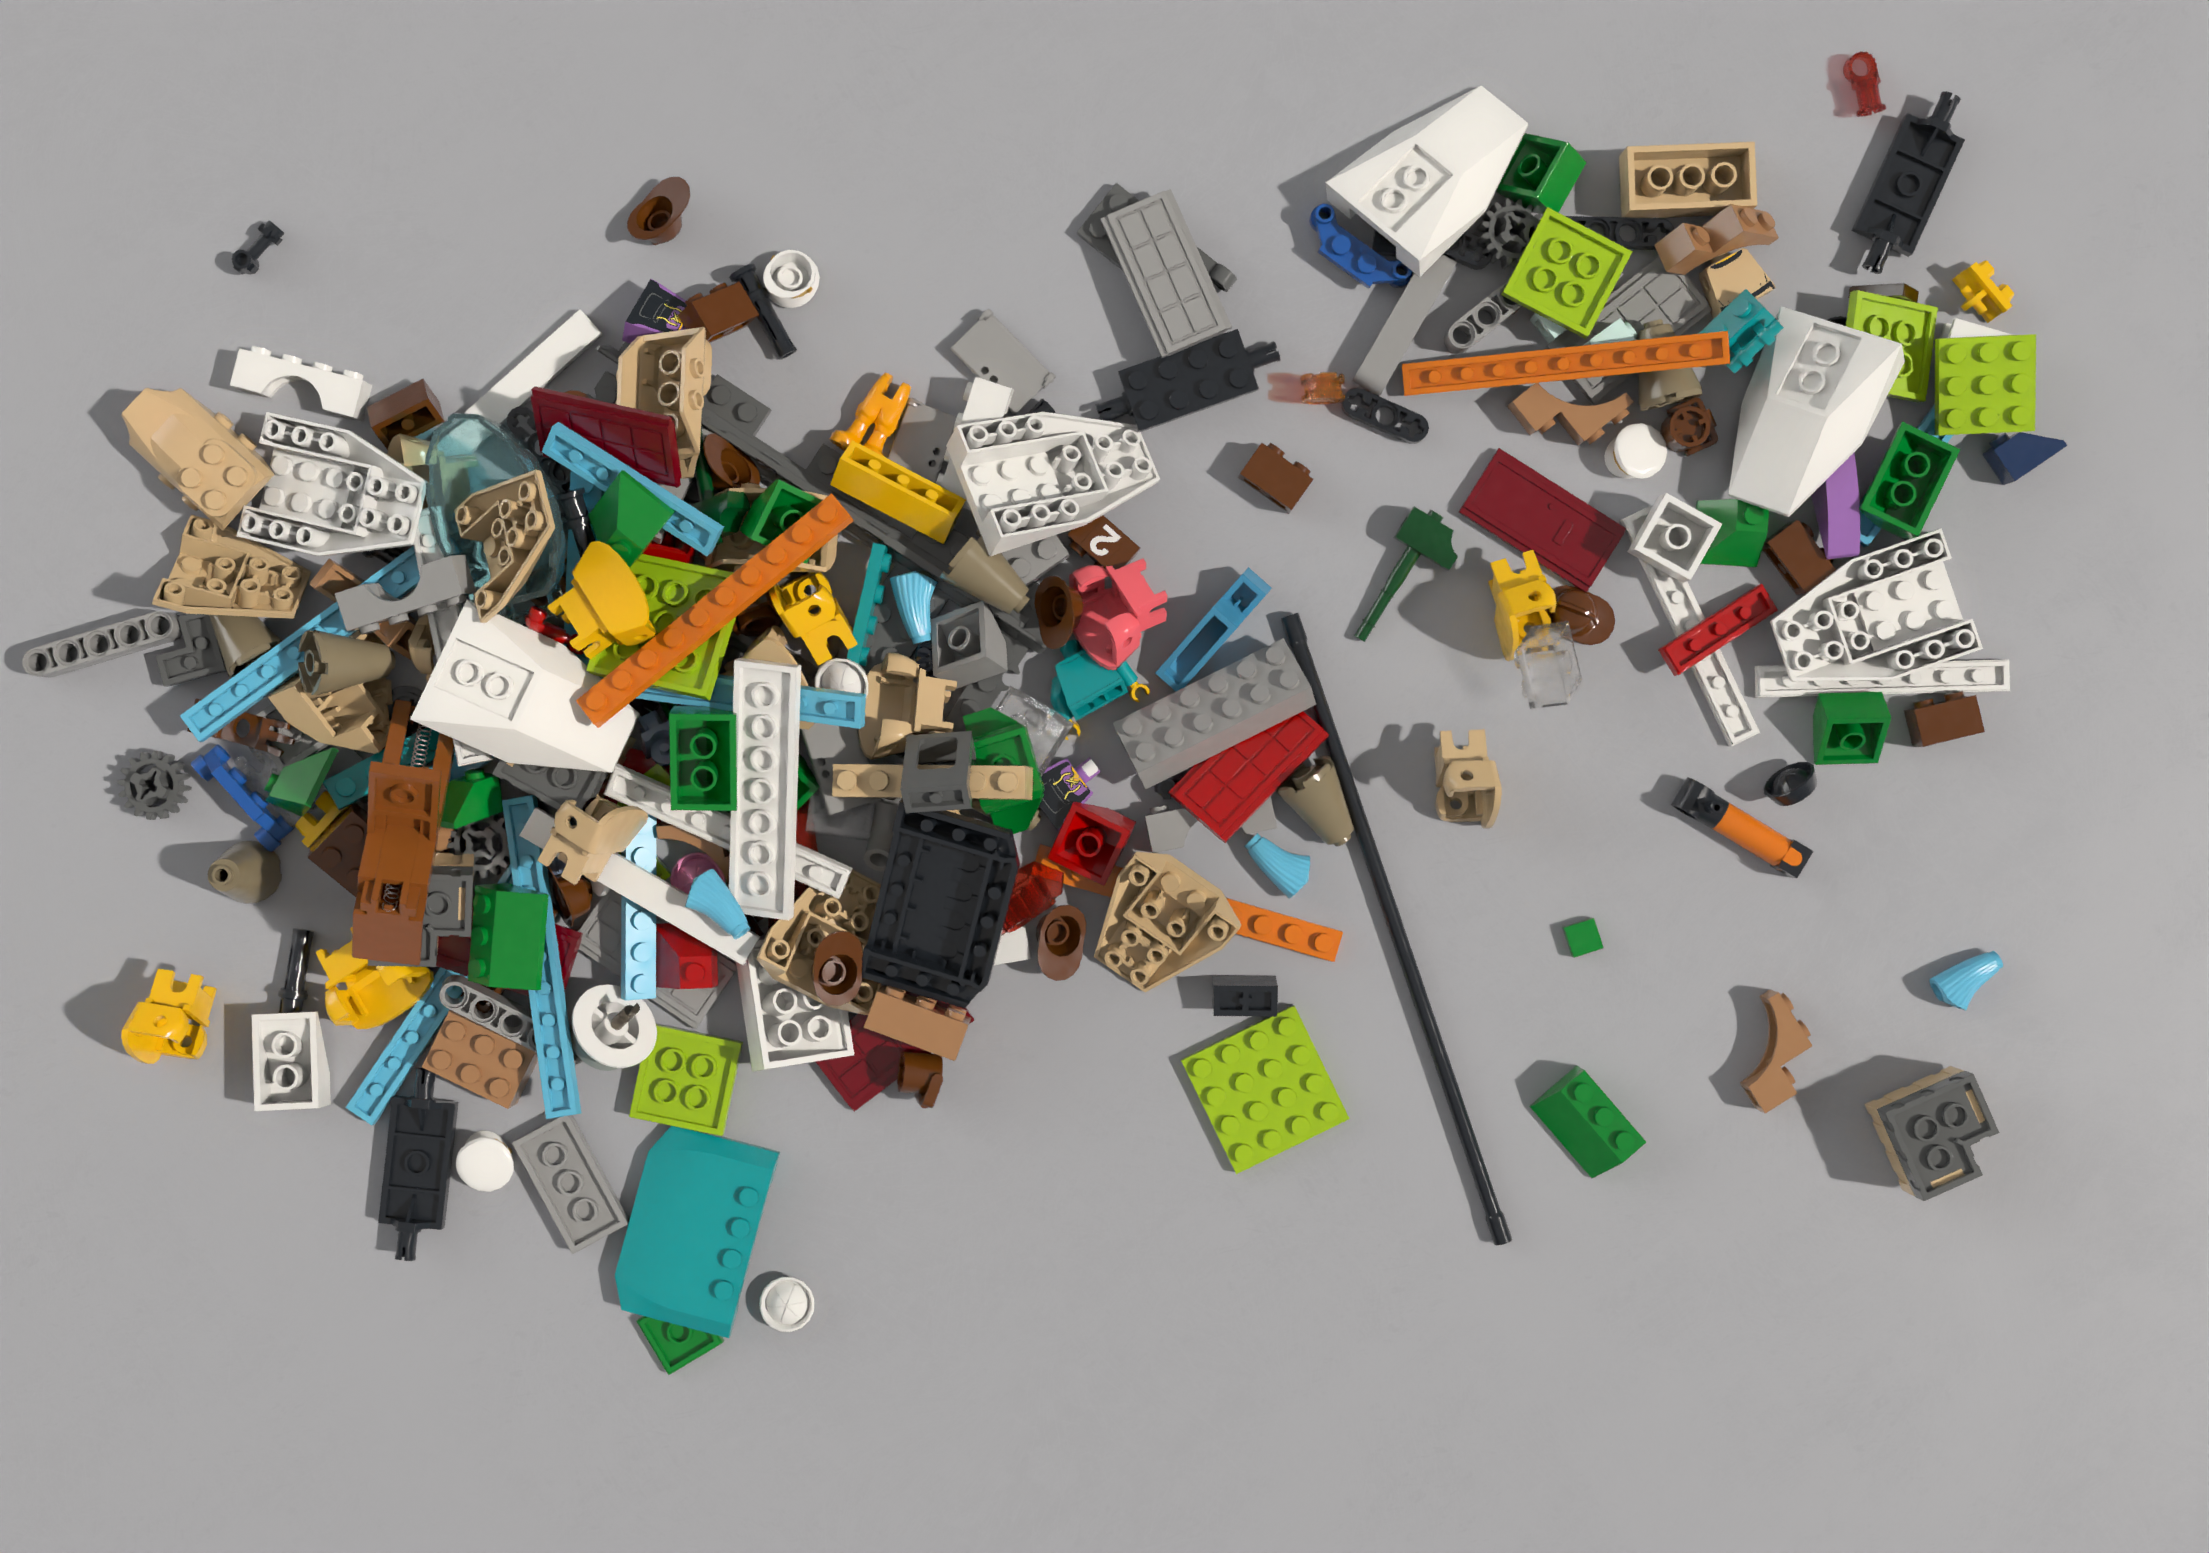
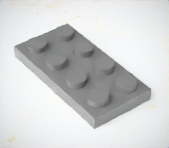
[512,1115,629,1254]

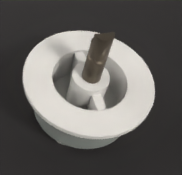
[570,984,657,1071]

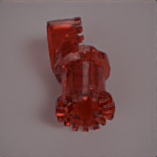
[1843,51,1886,117]

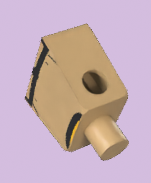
[1699,248,1776,319]

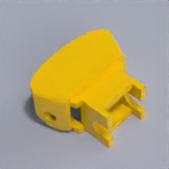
[547,541,657,659]
[1488,550,1556,661]
[768,572,858,666]
[315,927,434,1029]
[121,969,217,1064]

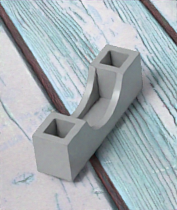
[335,555,476,635]
[1144,796,1277,853]

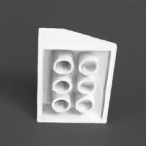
[736,939,854,1072]

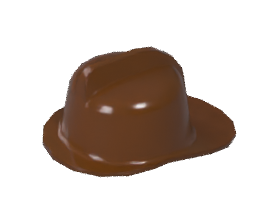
[627,177,690,245]
[703,434,760,492]
[1034,576,1083,650]
[1545,585,1615,645]
[546,866,592,927]
[1036,905,1086,981]
[811,931,863,1006]

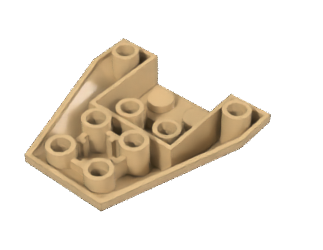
[454,470,555,623]
[152,514,311,619]
[1094,852,1242,992]
[756,869,881,1015]

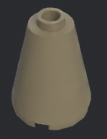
[1638,319,1702,411]
[939,529,1030,614]
[209,615,282,679]
[298,630,396,695]
[1276,755,1354,846]
[208,841,282,904]

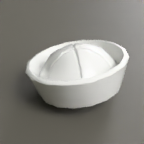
[815,658,868,697]
[759,1277,814,1332]

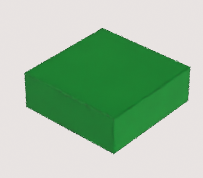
[1562,918,1604,958]

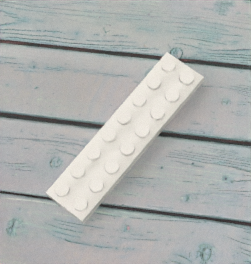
[729,658,801,921]

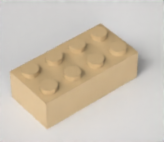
[1619,142,1757,218]

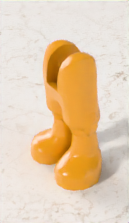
[829,372,912,456]

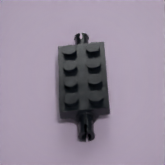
[1851,91,1965,274]
[1095,329,1281,433]
[378,1068,459,1261]

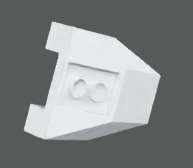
[1326,86,1528,277]
[1728,306,1905,517]
[236,412,428,557]
[946,412,1160,557]
[1770,528,1983,682]
[410,600,640,773]

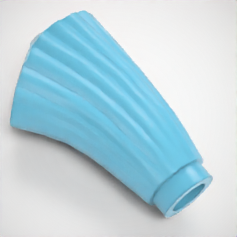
[890,571,938,644]
[1244,833,1310,899]
[685,869,750,939]
[1929,951,2003,1011]

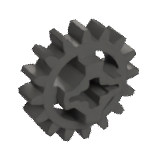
[1477,198,1542,269]
[117,751,192,820]
[447,814,510,878]

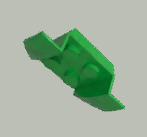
[962,707,1045,834]

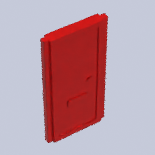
[1169,711,1329,843]

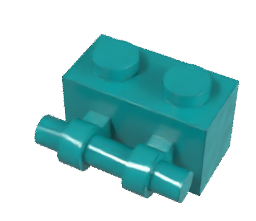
[1698,289,1784,374]

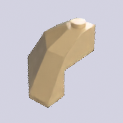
[268,630,393,754]

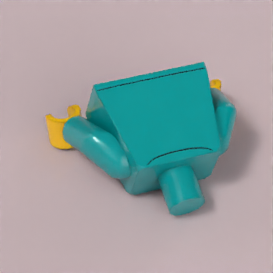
[1050,640,1150,740]

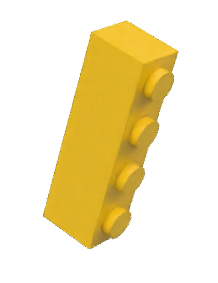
[830,440,966,544]

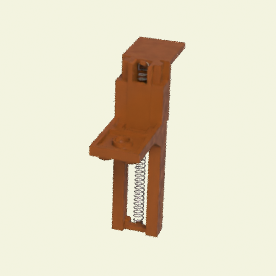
[352,700,455,965]

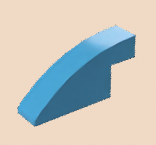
[1155,567,1272,691]

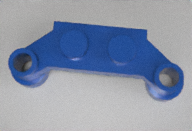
[1309,204,1413,289]
[190,744,294,852]

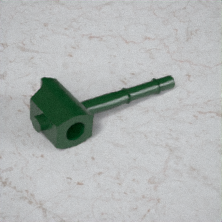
[691,428,750,545]
[1354,506,1458,642]

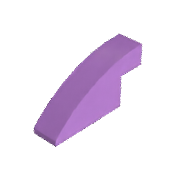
[1811,453,1860,560]

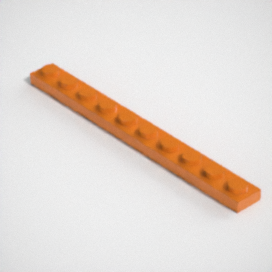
[1402,331,1730,396]
[576,493,854,728]
[1031,844,1343,962]

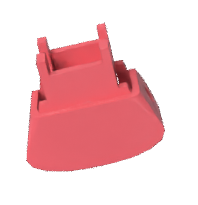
[1069,558,1168,670]

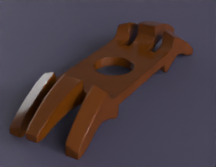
[187,698,295,757]

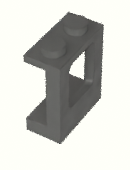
[900,731,976,813]

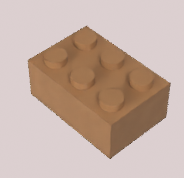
[864,985,971,1061]
[422,1010,538,1109]

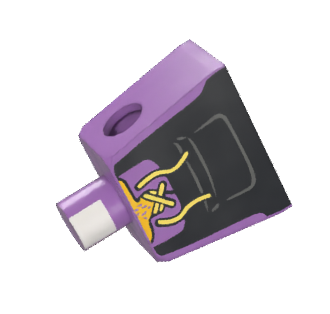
[622,279,687,344]
[1039,757,1101,831]

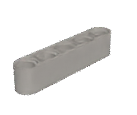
[1352,255,1457,396]
[1444,281,1523,354]
[22,611,182,678]
[439,975,582,1066]

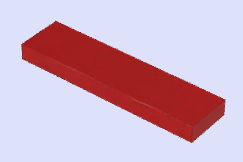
[1658,584,1778,676]

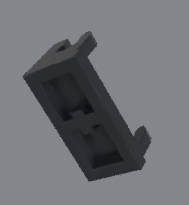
[1212,975,1278,1017]

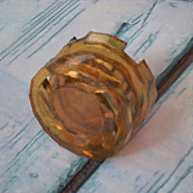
[1300,372,1345,405]

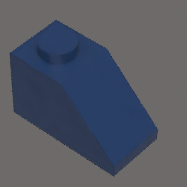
[1982,432,2067,485]

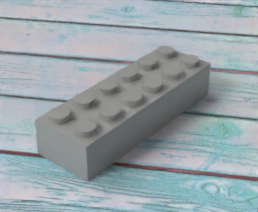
[1113,638,1316,790]

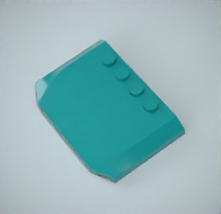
[615,1126,780,1338]

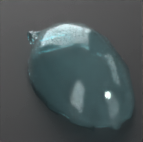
[425,413,566,625]

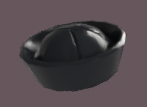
[1763,762,1817,806]

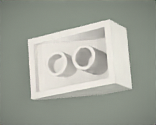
[251,1011,331,1111]

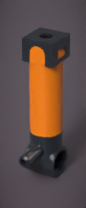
[1671,777,1814,878]

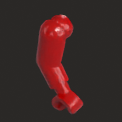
[525,606,588,655]

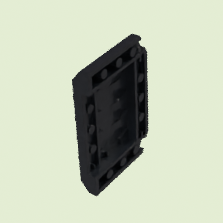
[862,798,1020,1008]

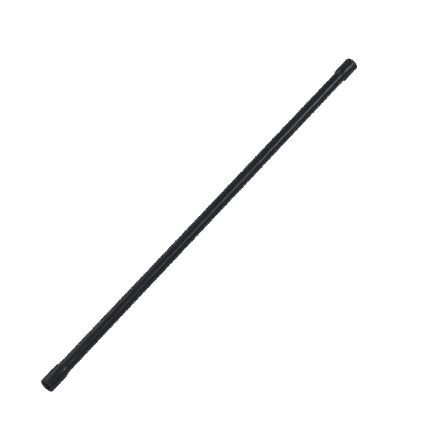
[1281,613,1512,1246]

